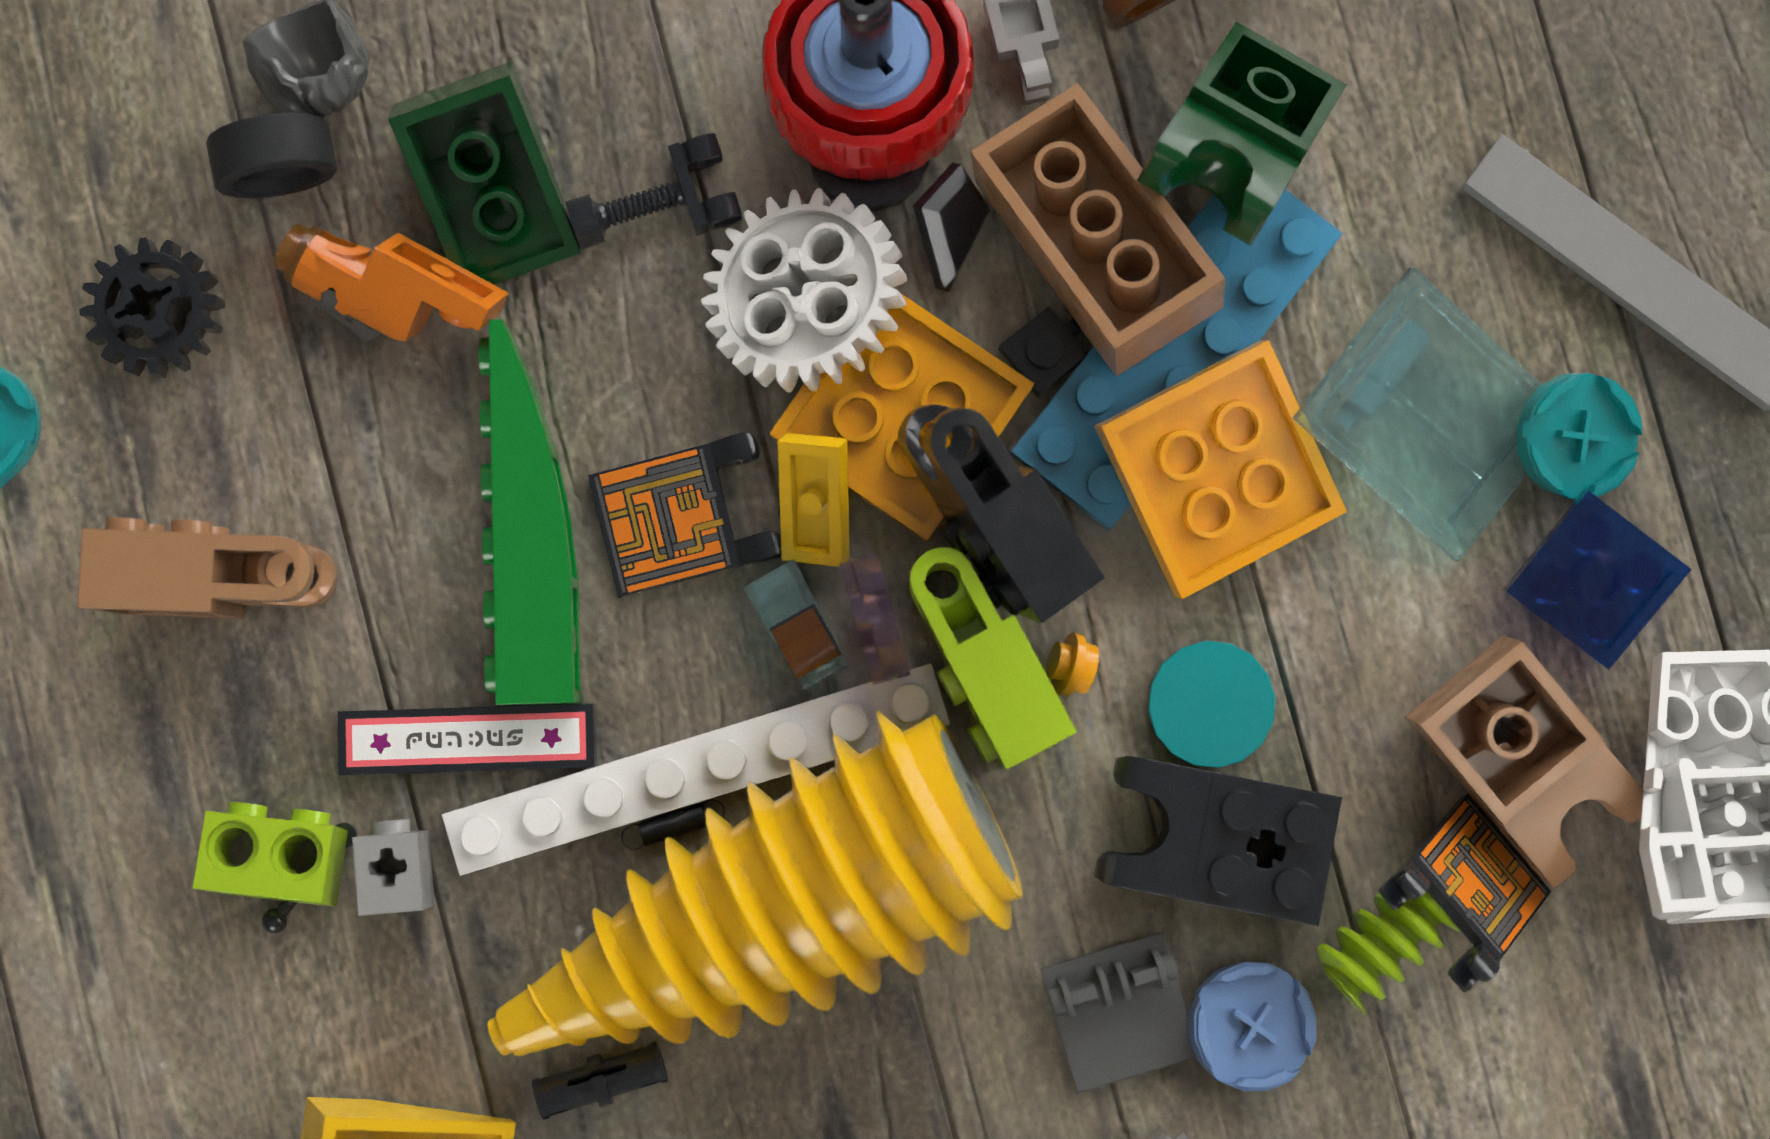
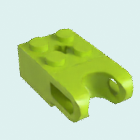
[909,547,1077,770]

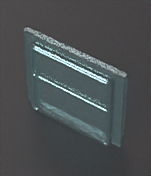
[1292,268,1542,562]

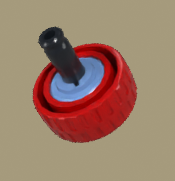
[762,0,974,181]

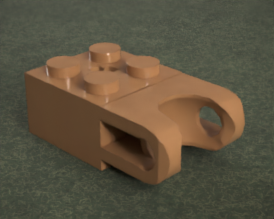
[77,517,338,619]
[1405,636,1643,888]

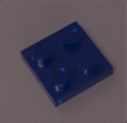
[1504,489,1692,670]

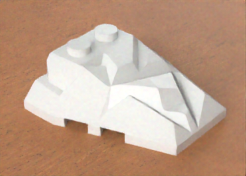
[1639,650,1770,924]

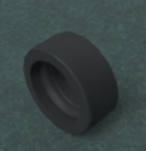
[206,113,337,198]

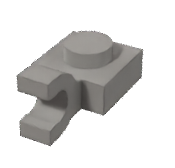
[983,0,1060,105]

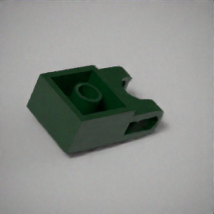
[1137,21,1347,246]

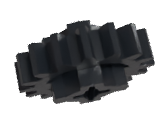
[79,237,225,378]

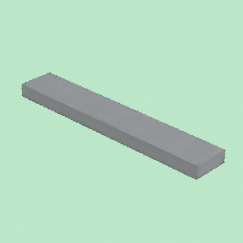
[1461,134,1770,411]

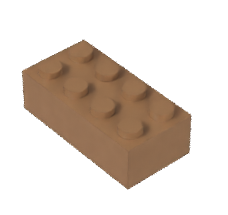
[970,83,1225,377]

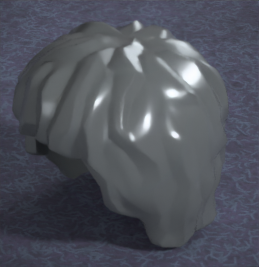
[243,0,370,118]

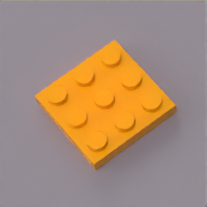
[769,293,1035,542]
[1094,340,1347,599]

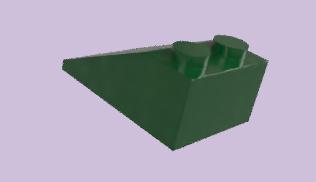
[388,61,581,285]

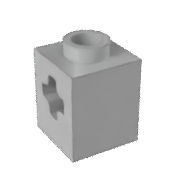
[352,819,435,916]

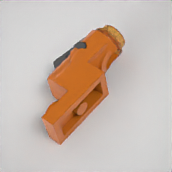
[274,223,509,342]

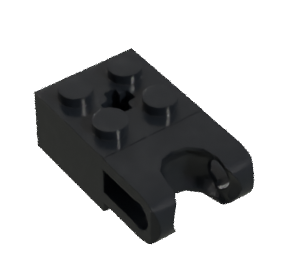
[898,404,1105,624]
[1094,756,1342,926]

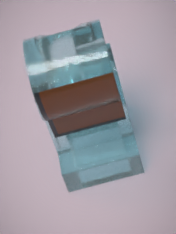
[743,559,849,691]

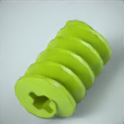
[1316,891,1461,1016]

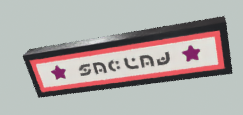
[338,703,597,775]

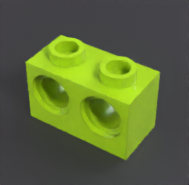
[192,802,348,907]

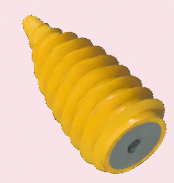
[488,711,1023,1056]

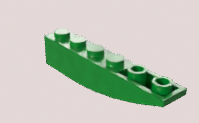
[478,319,581,706]

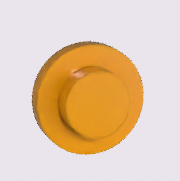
[1046,632,1099,697]

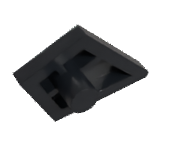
[913,162,990,292]

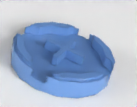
[1188,961,1317,1091]

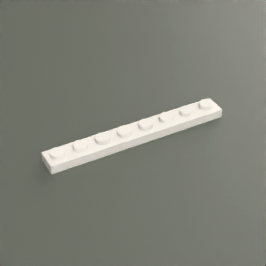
[442,663,950,876]

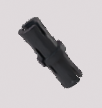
[532,1041,668,1120]

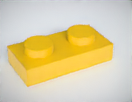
[778,433,850,567]

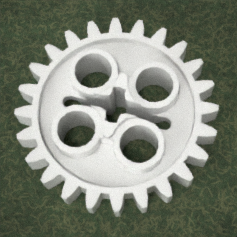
[701,188,907,392]

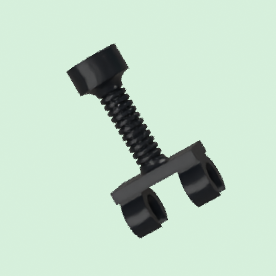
[565,133,743,250]

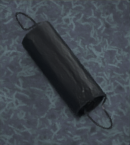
[621,799,725,850]

